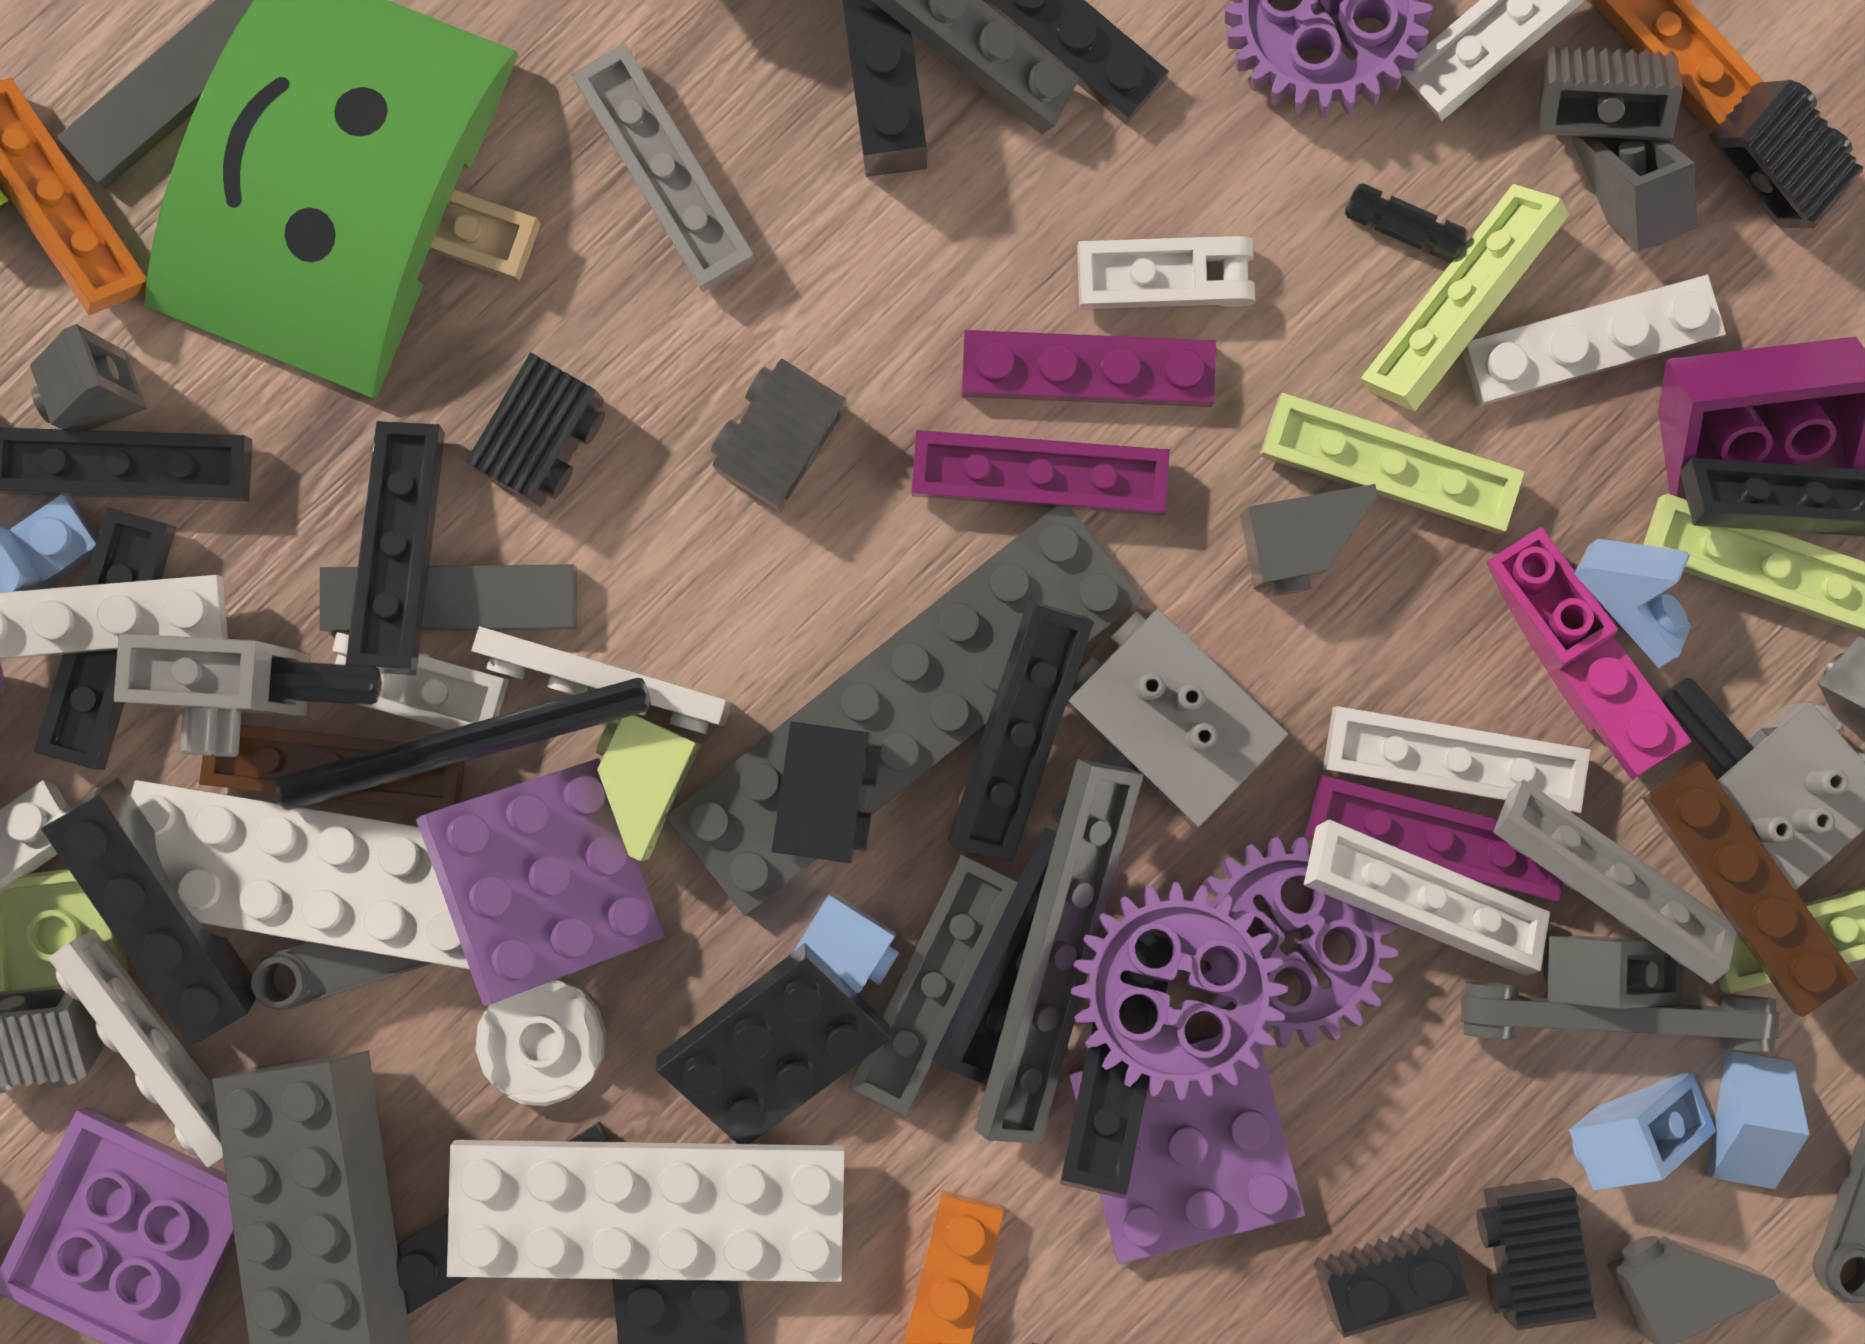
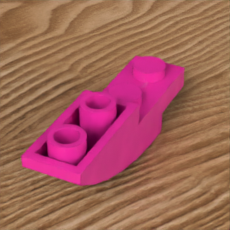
[1486,526,1692,781]

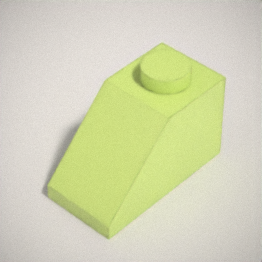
[596,714,702,861]

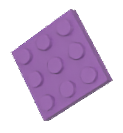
[416,758,664,1007]
[1068,1032,1305,1264]
[0,1107,235,1344]

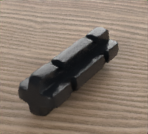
[1345,183,1468,262]

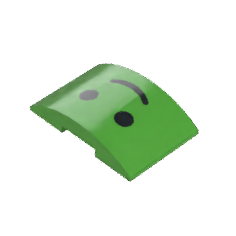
[144,0,518,400]

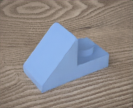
[0,494,98,593]
[1574,539,1691,668]

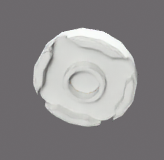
[475,978,606,1106]

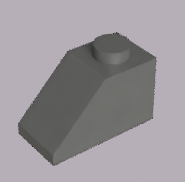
[1573,136,1697,251]
[30,324,147,430]
[1240,484,1378,596]
[1543,935,1683,1009]
[1607,1236,1780,1344]

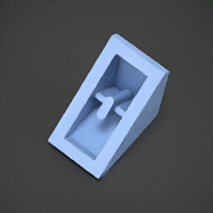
[1707,1049,1810,1189]

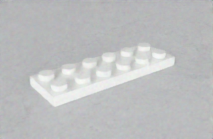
[131,780,470,970]
[447,1140,845,1282]

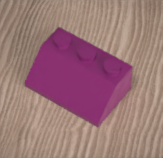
[1658,336,1865,500]

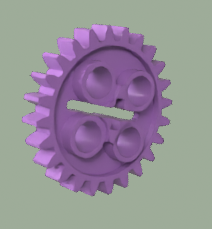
[1225,0,1433,118]
[1200,837,1398,1048]
[1071,882,1288,1100]

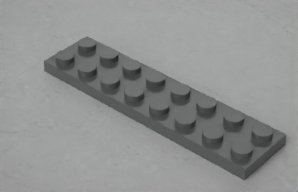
[666,506,1143,917]

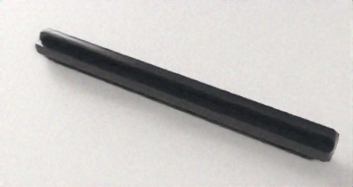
[275,678,651,810]

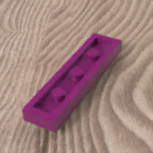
[962,330,1216,407]
[911,430,1170,516]
[1304,775,1563,902]

